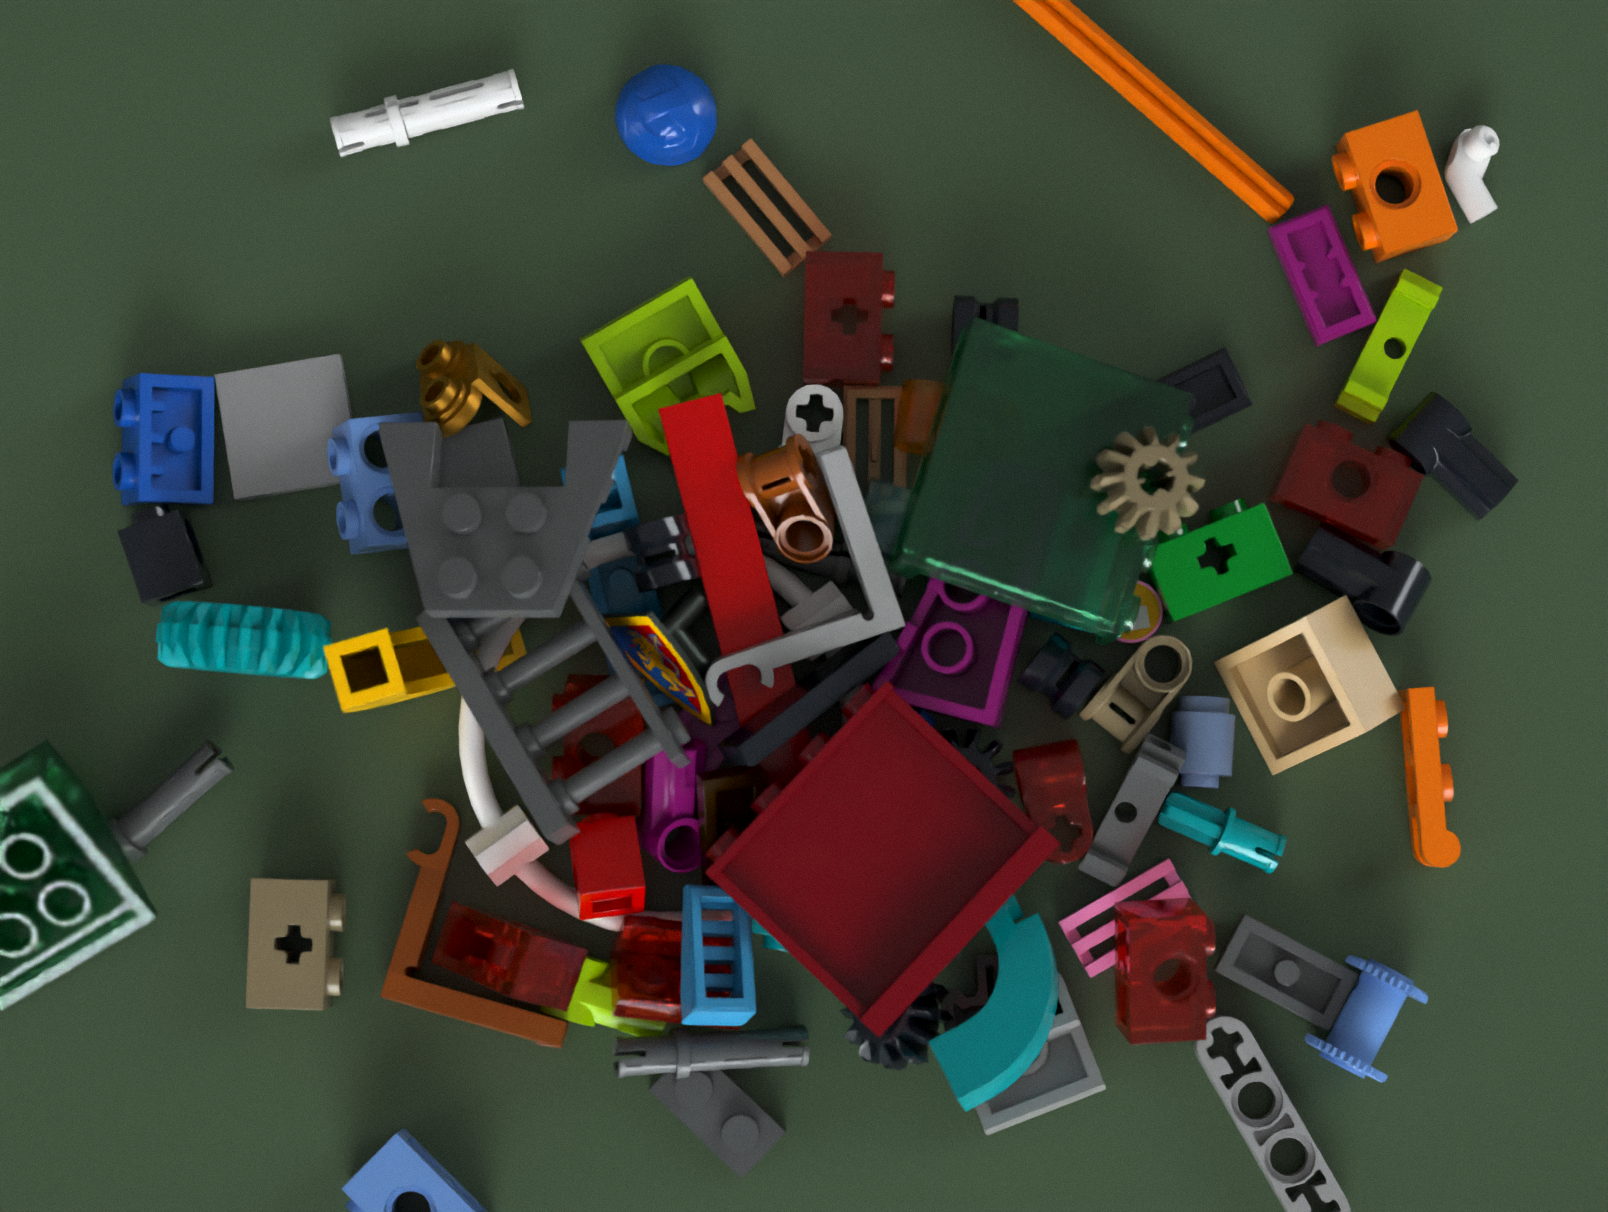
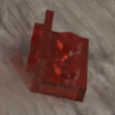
[610,915,740,1030]

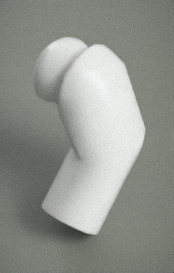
[1444,125,1499,224]

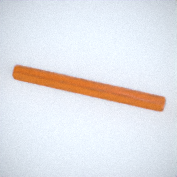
[1013,0,1295,224]

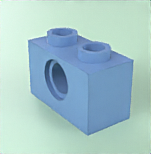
[342,1127,488,1212]

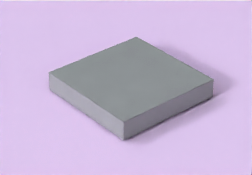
[214,353,353,501]

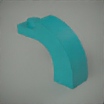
[928,895,1059,1112]

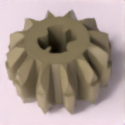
[1089,426,1205,540]

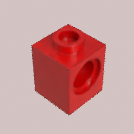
[569,813,646,920]

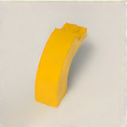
[323,626,527,713]

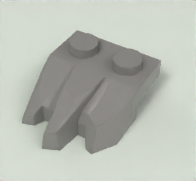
[941,955,1107,1135]

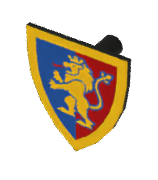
[602,588,716,727]

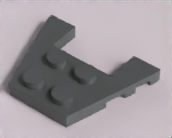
[379,420,632,618]

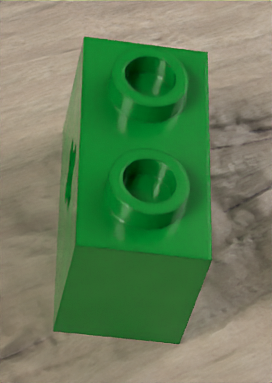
[1139,498,1293,625]

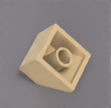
[1214,595,1406,775]

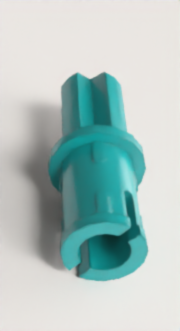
[1157,791,1286,874]

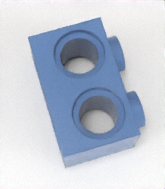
[327,412,424,555]

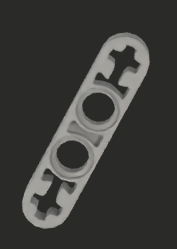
[1193,1015,1351,1212]

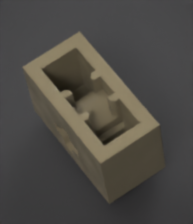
[246,877,347,1010]

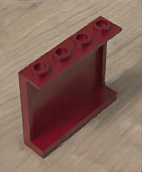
[705,680,1061,1037]

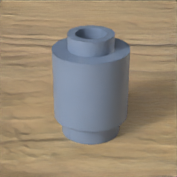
[1170,696,1235,789]

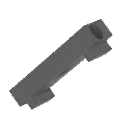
[1078,732,1187,888]

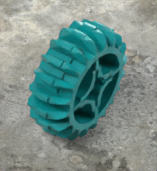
[155,601,333,679]

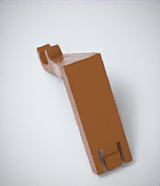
[380,798,569,1049]

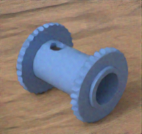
[1304,954,1429,1083]

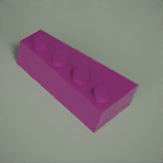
[872,459,1062,729]

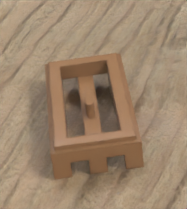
[702,139,832,278]
[843,385,907,514]

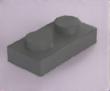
[1212,913,1359,1031]
[649,1070,786,1179]

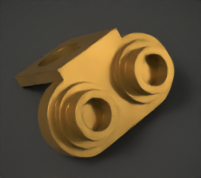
[416,339,532,438]

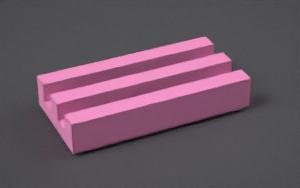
[1057,858,1201,978]

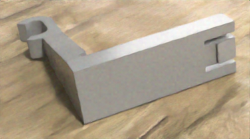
[704,445,905,706]

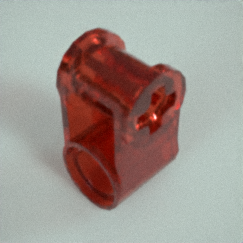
[1012,738,1093,865]

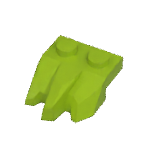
[580,276,756,456]

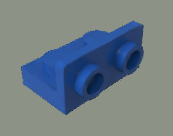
[112,373,215,506]

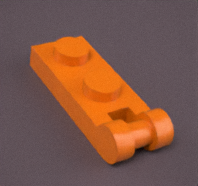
[1398,687,1461,868]

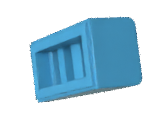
[681,885,756,1026]

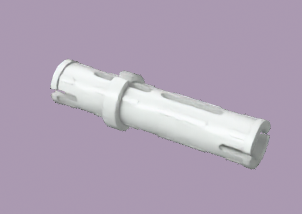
[330,68,524,157]

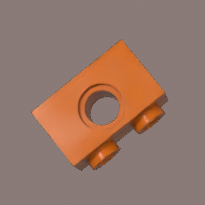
[1332,110,1458,264]

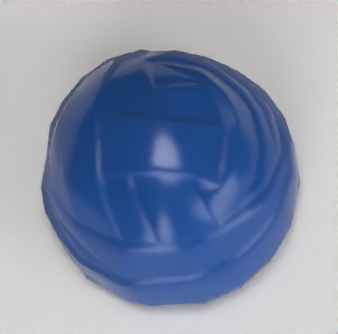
[614,64,717,166]

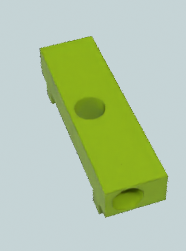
[1333,268,1443,425]

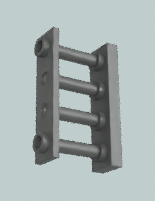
[415,560,691,845]

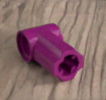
[635,738,706,873]

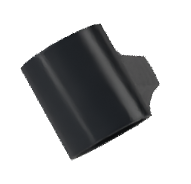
[1386,392,1519,521]
[1293,520,1432,636]

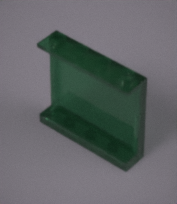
[887,317,1194,646]

